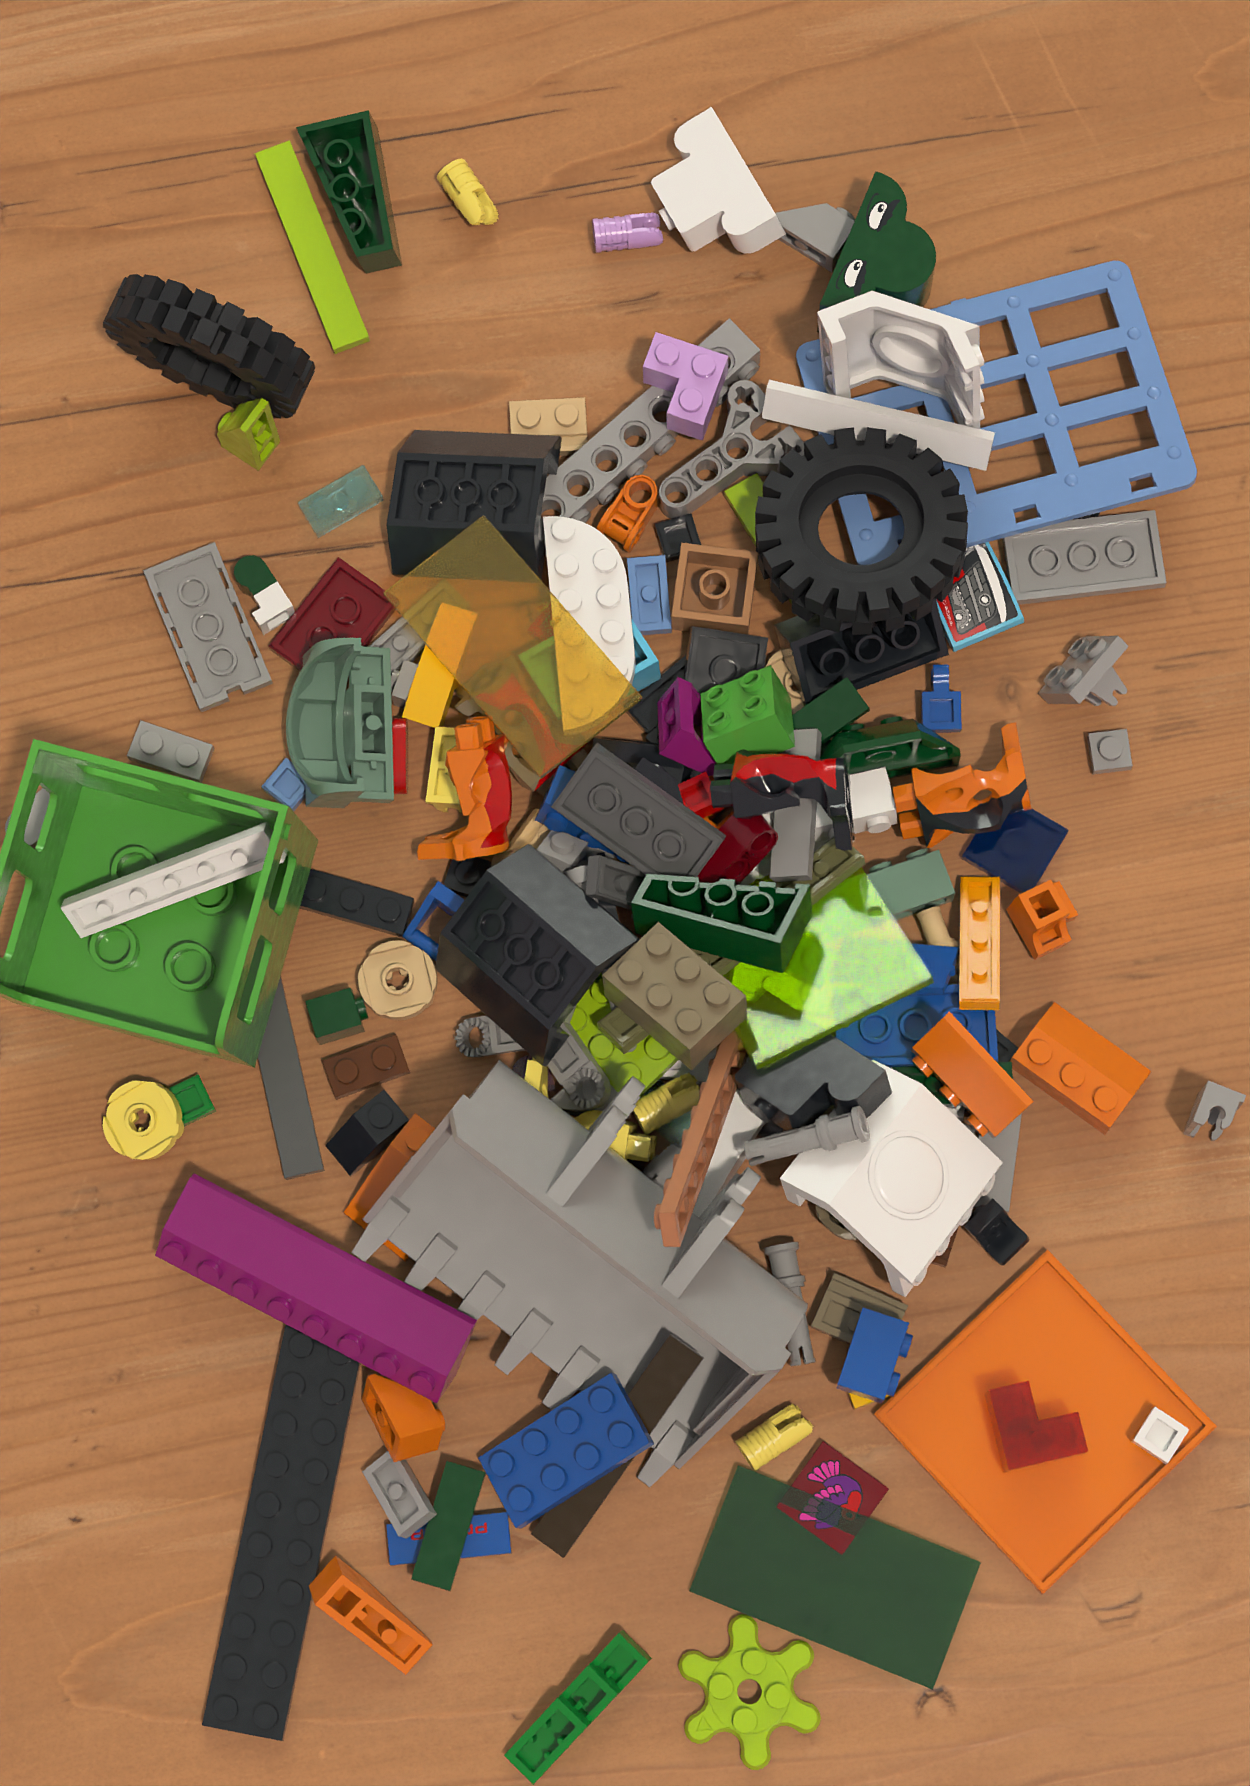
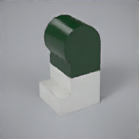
[234,555,295,635]

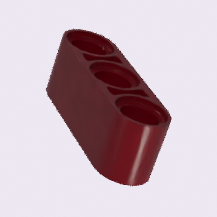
[697,813,778,885]

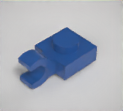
[921,665,962,733]

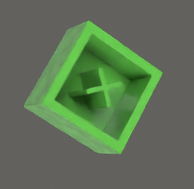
[700,665,795,764]

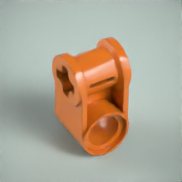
[597,475,659,553]

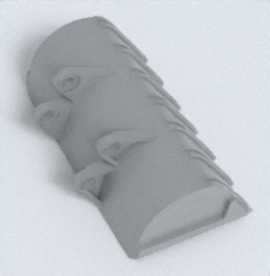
[351,1060,808,1487]

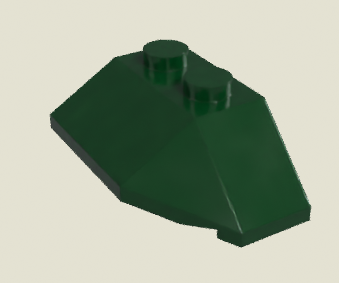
[820,716,961,779]

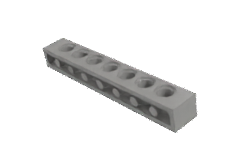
[538,318,760,554]

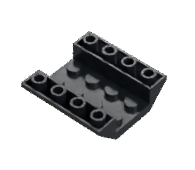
[386,430,562,584]
[435,844,640,1067]

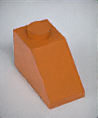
[362,1374,445,1462]

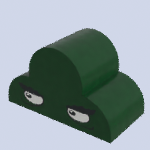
[817,171,936,333]

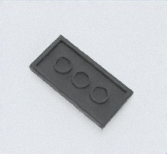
[551,743,726,877]

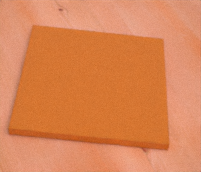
[873,1250,1217,1595]

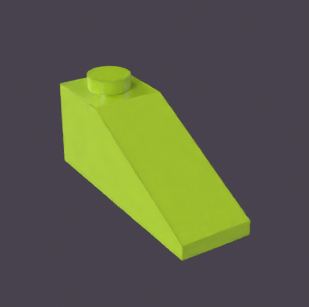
[217,398,280,471]

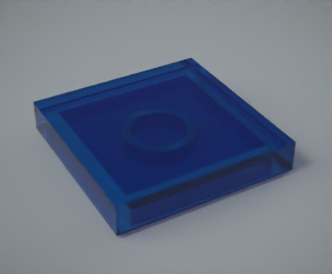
[961,809,1069,893]

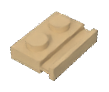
[509,397,587,456]

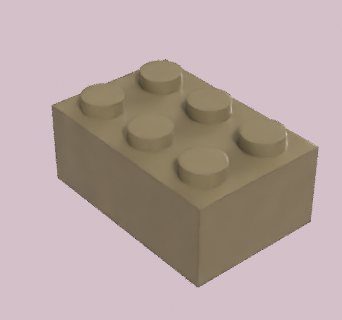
[602,922,747,1070]

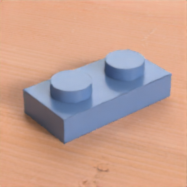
[627,555,672,635]

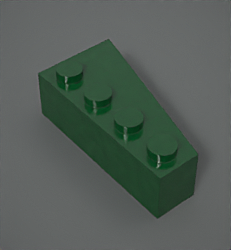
[296,110,402,274]
[631,874,813,974]

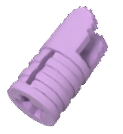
[592,213,663,253]

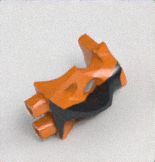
[893,722,1032,848]

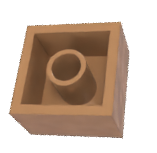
[671,543,758,635]

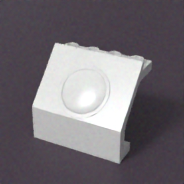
[817,291,985,429]
[780,1060,1003,1297]

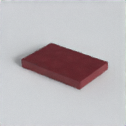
[268,557,400,671]

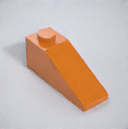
[309,1555,433,1675]

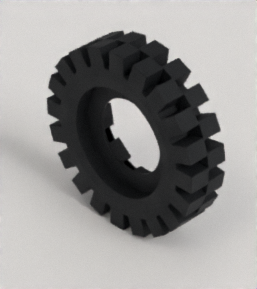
[103,274,315,419]
[755,427,968,635]

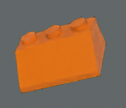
[1010,1002,1151,1135]
[911,1011,1034,1138]

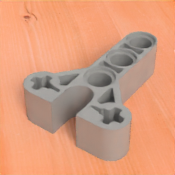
[659,380,804,519]

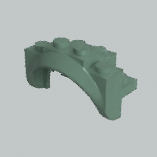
[286,638,394,808]

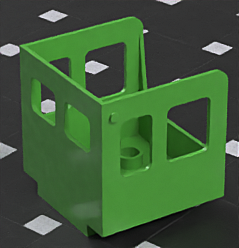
[0,739,319,1068]

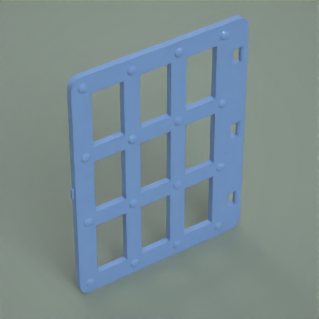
[796,261,1197,565]

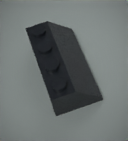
[775,598,949,706]

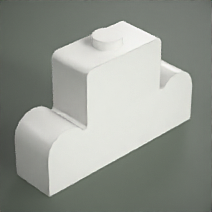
[651,107,786,254]

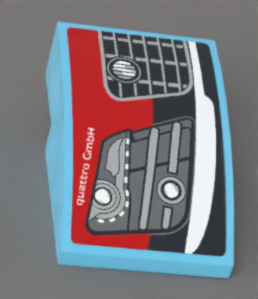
[936,542,1024,652]

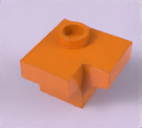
[1006,879,1078,960]

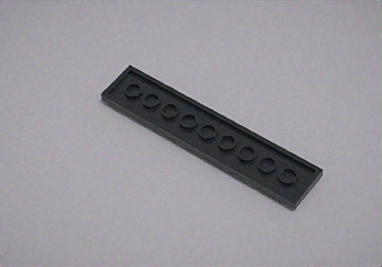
[202,1325,361,1741]

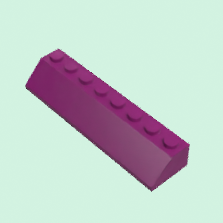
[155,1173,477,1403]

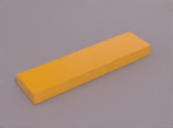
[959,877,1000,1010]

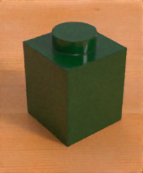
[305,987,369,1045]

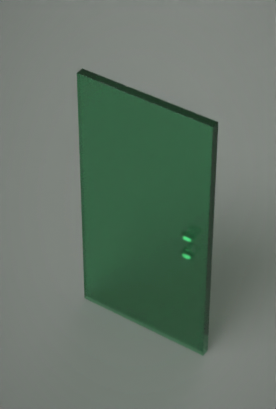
[689,1465,981,1690]

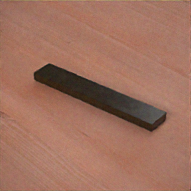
[531,1334,704,1558]

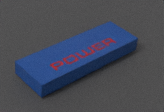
[386,1512,512,1566]

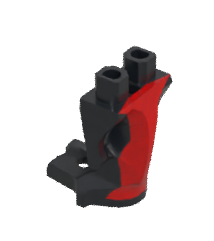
[710,749,855,851]

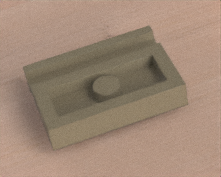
[811,1273,908,1345]

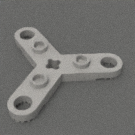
[455,1006,611,1109]

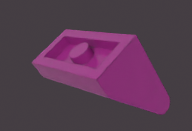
[657,677,717,776]

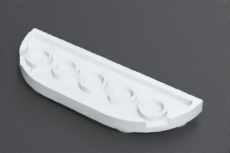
[543,516,636,737]

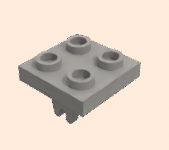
[1038,636,1129,706]

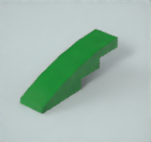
[504,1630,652,1785]

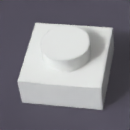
[1131,1407,1189,1464]

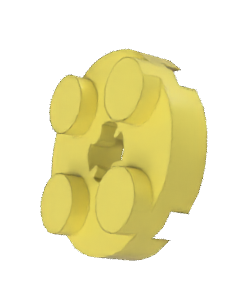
[102,1081,184,1160]

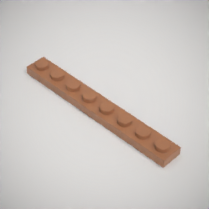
[654,1023,749,1247]

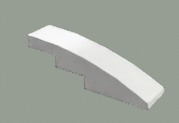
[693,1088,766,1217]

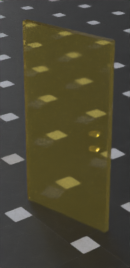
[383,515,642,779]

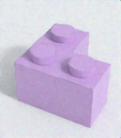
[643,332,729,441]

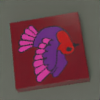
[776,1441,889,1556]

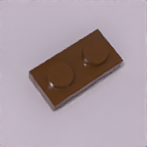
[322,1034,410,1100]

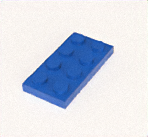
[834,984,998,1068]
[478,1373,654,1529]

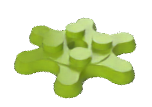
[678,1614,821,1770]

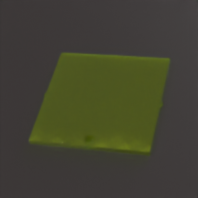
[690,867,934,1070]

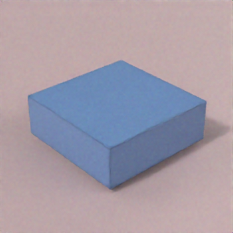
[261,758,306,812]

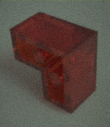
[984,1381,1088,1473]

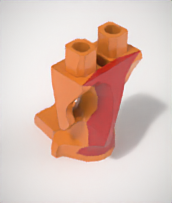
[417,716,512,861]

